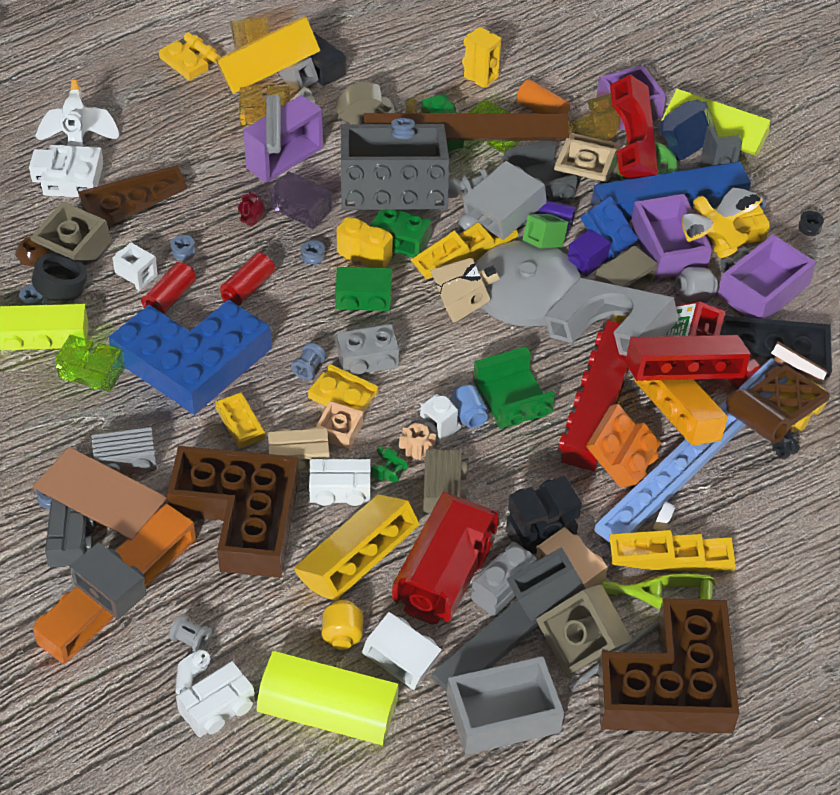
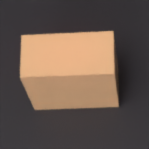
[316,401,363,449]

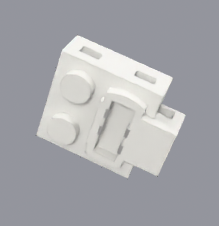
[29,145,103,197]

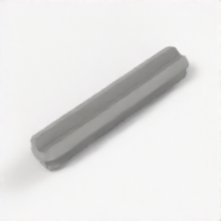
[266,94,281,154]

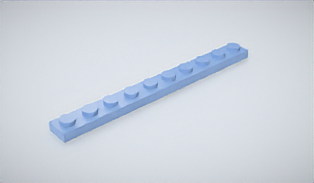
[594,358,789,543]

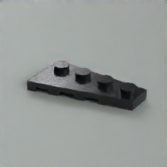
[720,315,832,378]

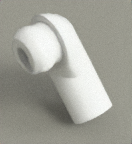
[175,650,211,694]

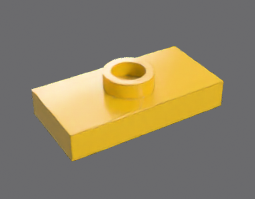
[215,392,266,449]

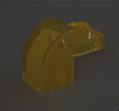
[568,94,620,141]

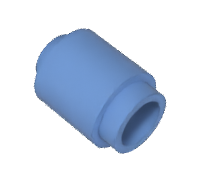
[450,385,488,428]

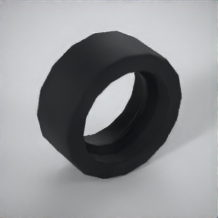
[32,253,87,301]

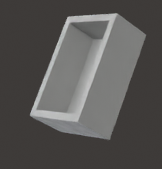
[447,656,564,755]

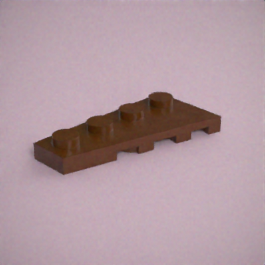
[78,165,187,227]

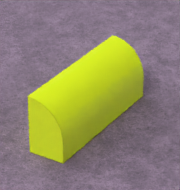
[661,89,770,156]
[257,651,399,745]

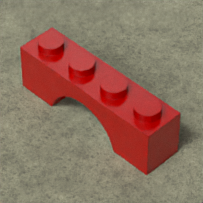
[610,75,658,179]

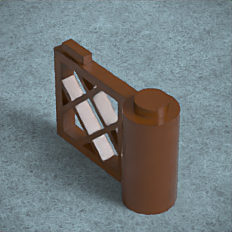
[726,365,830,444]

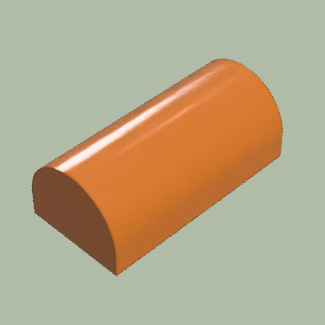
[516,79,570,114]

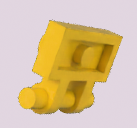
[159,32,221,81]

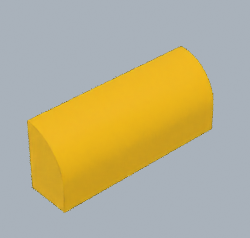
[216,16,320,94]
[293,494,420,601]

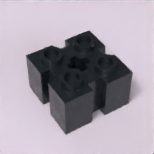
[506,476,582,554]

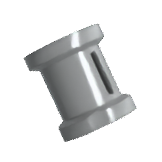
[169,614,212,652]

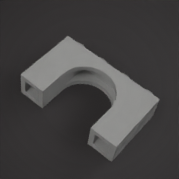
[545,278,679,356]

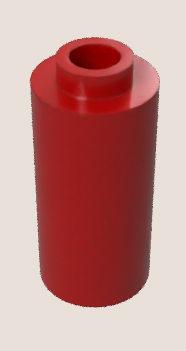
[220,252,275,306]
[141,262,196,314]

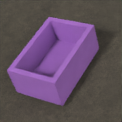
[244,95,323,184]
[631,194,712,280]
[717,234,816,319]

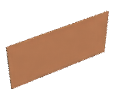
[32,447,167,540]

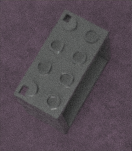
[341,124,449,210]

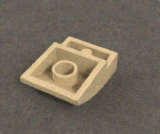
[554,133,620,182]

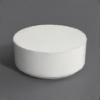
[652,501,675,531]

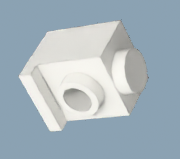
[113,243,158,291]
[420,394,461,444]

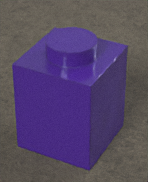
[568,229,611,277]

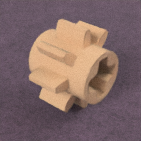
[399,423,436,460]

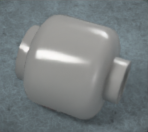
[675,267,718,303]

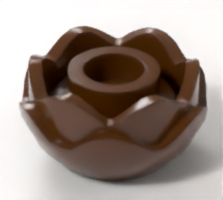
[15,237,50,267]

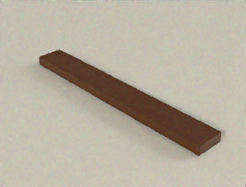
[364,113,569,141]

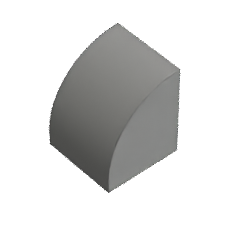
[278,57,319,91]

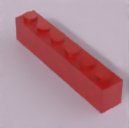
[558,320,629,472]

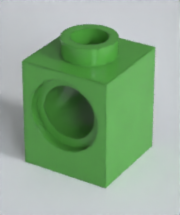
[522,214,568,249]

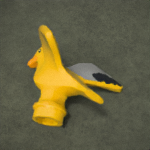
[682,188,763,258]

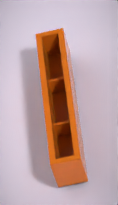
[32,503,196,665]

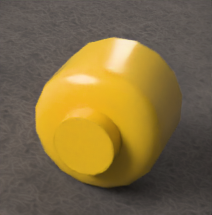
[321,600,364,650]

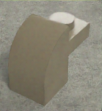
[336,82,394,124]

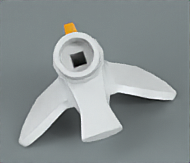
[35,79,120,147]

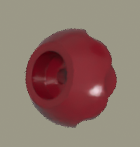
[238,192,265,226]

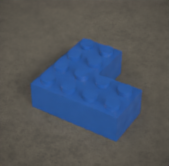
[109,300,272,415]

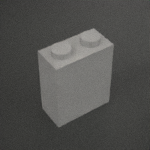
[462,161,547,240]

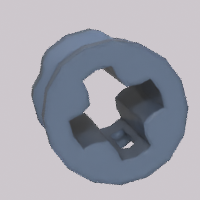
[291,343,326,380]

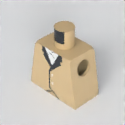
[430,258,500,323]

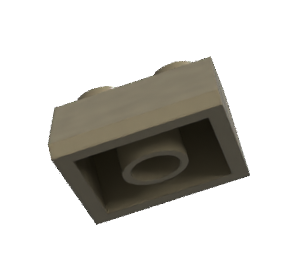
[30,201,112,260]
[536,584,632,676]

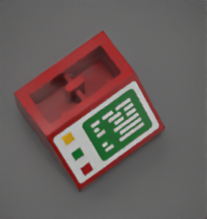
[665,301,725,336]

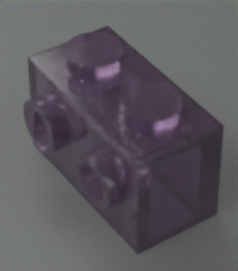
[270,171,332,229]

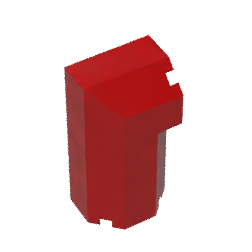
[392,491,500,625]

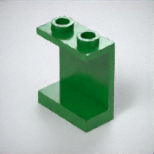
[473,346,555,429]

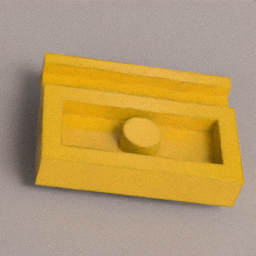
[308,364,379,413]

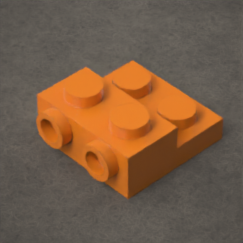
[586,404,661,488]

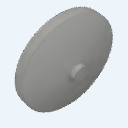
[476,241,580,327]

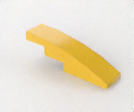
[411,222,519,279]
[609,530,736,572]

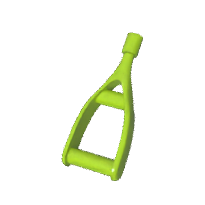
[602,574,715,610]

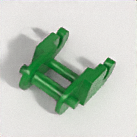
[370,446,409,483]

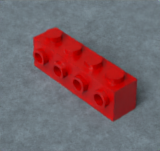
[625,335,751,381]

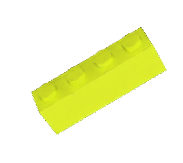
[0,304,88,350]

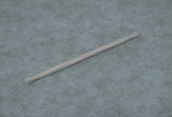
[567,620,658,692]

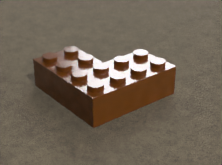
[167,446,299,578]
[598,598,740,734]

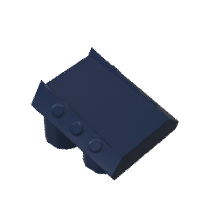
[658,100,717,161]

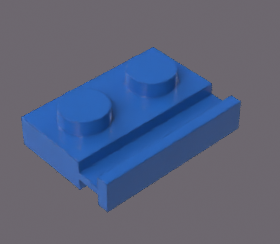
[580,196,639,261]

